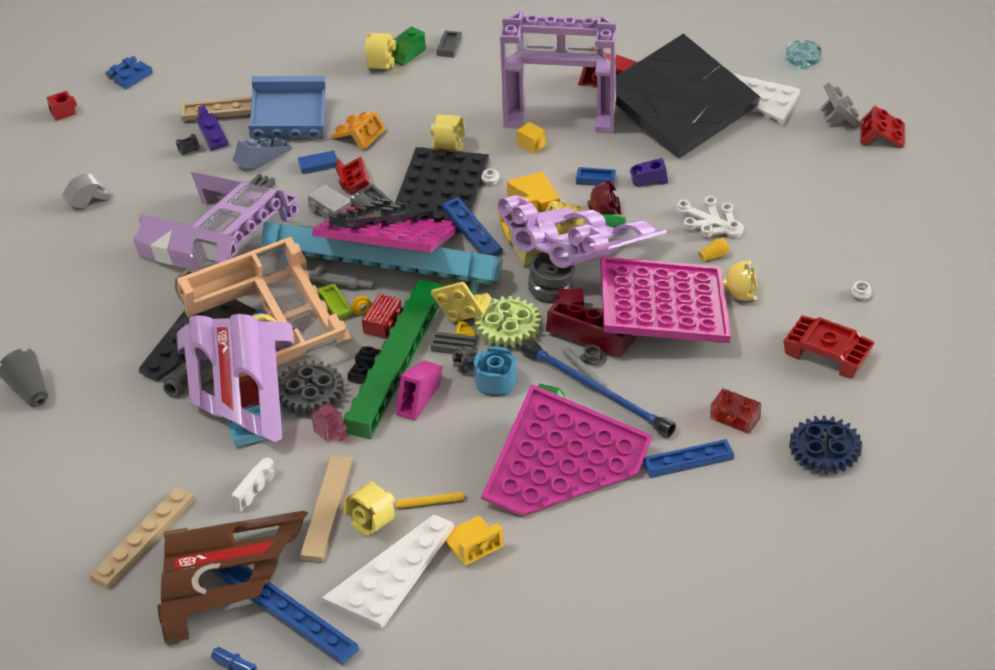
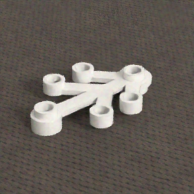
[676,196,744,239]

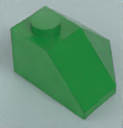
[392,26,426,66]

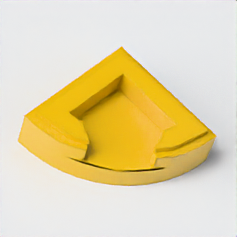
[455,320,475,336]

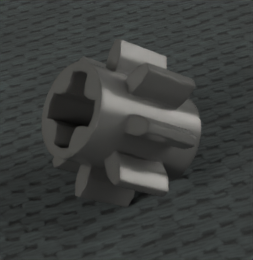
[452,346,477,373]

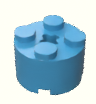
[474,347,517,396]

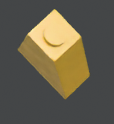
[507,171,560,213]

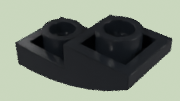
[347,346,381,383]

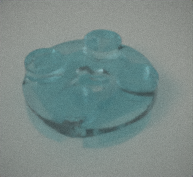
[785,40,822,70]

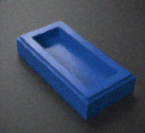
[298,150,338,174]
[576,167,616,186]

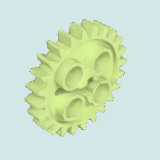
[474,296,541,348]

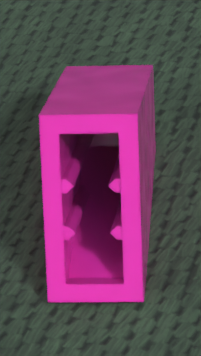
[396,360,443,420]

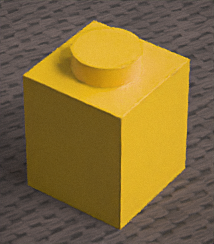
[517,122,546,154]

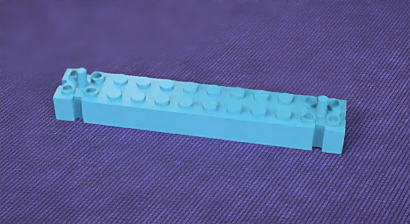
[260,221,503,294]

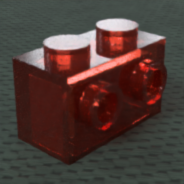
[710,388,762,434]

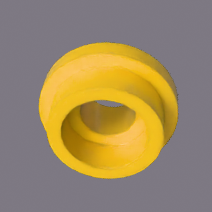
[352,296,372,316]

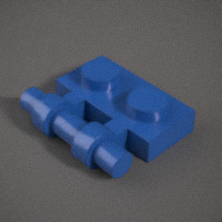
[105,56,153,89]

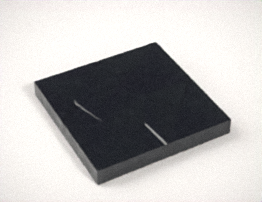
[616,33,760,159]

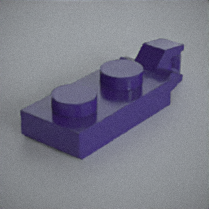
[197,105,228,151]

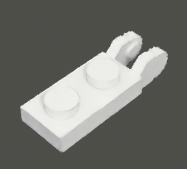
[232,458,275,513]

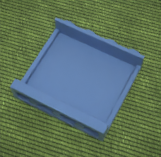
[248,76,326,139]

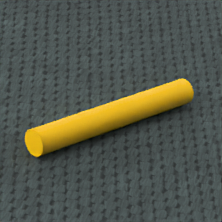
[396,492,464,509]

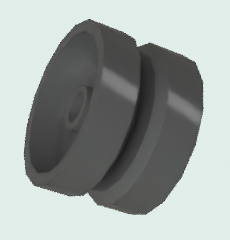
[528,252,575,301]

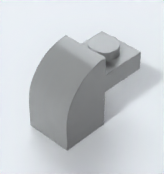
[62,174,111,209]

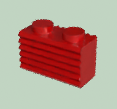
[362,293,403,338]

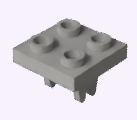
[820,82,861,128]

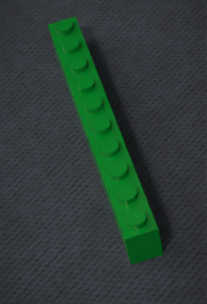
[343,280,442,439]

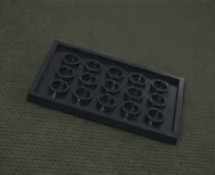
[395,147,489,232]

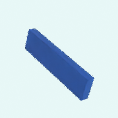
[442,197,503,256]
[643,439,734,478]

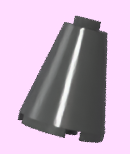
[0,348,48,406]

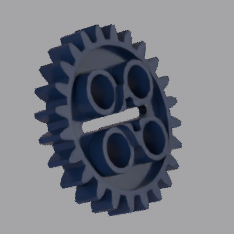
[789,415,862,475]

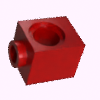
[46,90,77,121]

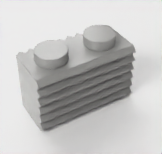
[308,184,351,220]

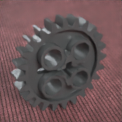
[278,360,344,416]

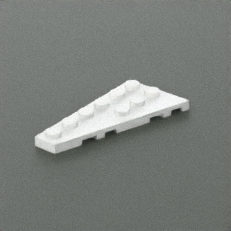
[734,74,800,126]
[322,515,454,629]

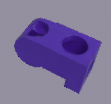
[630,158,668,187]

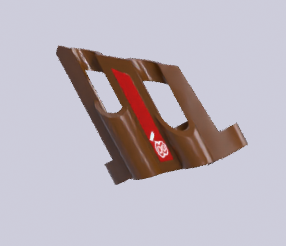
[157,511,308,644]

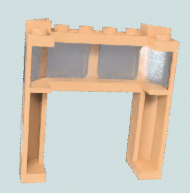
[177,237,351,381]

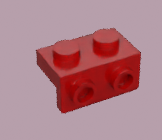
[336,156,370,195]

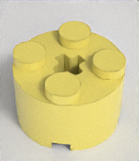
[365,33,396,69]
[430,114,465,152]
[343,481,395,536]

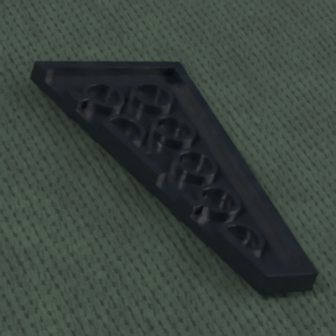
[329,198,434,228]
[139,299,258,382]

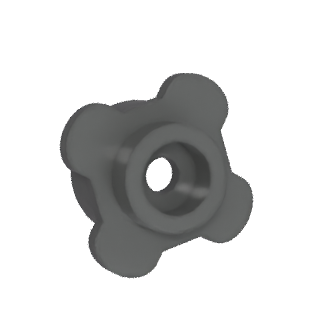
[580,345,604,365]

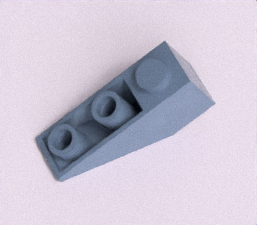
[232,137,291,169]

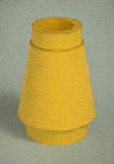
[698,237,730,262]

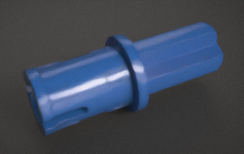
[211,647,257,670]

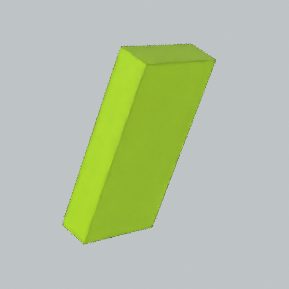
[317,283,353,320]

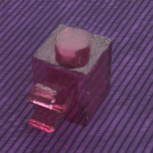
[311,403,348,442]

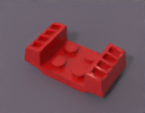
[783,315,875,379]

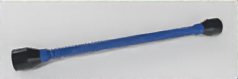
[520,338,676,438]

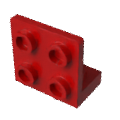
[860,106,905,148]

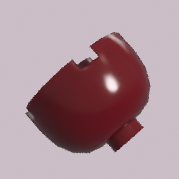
[587,180,622,215]

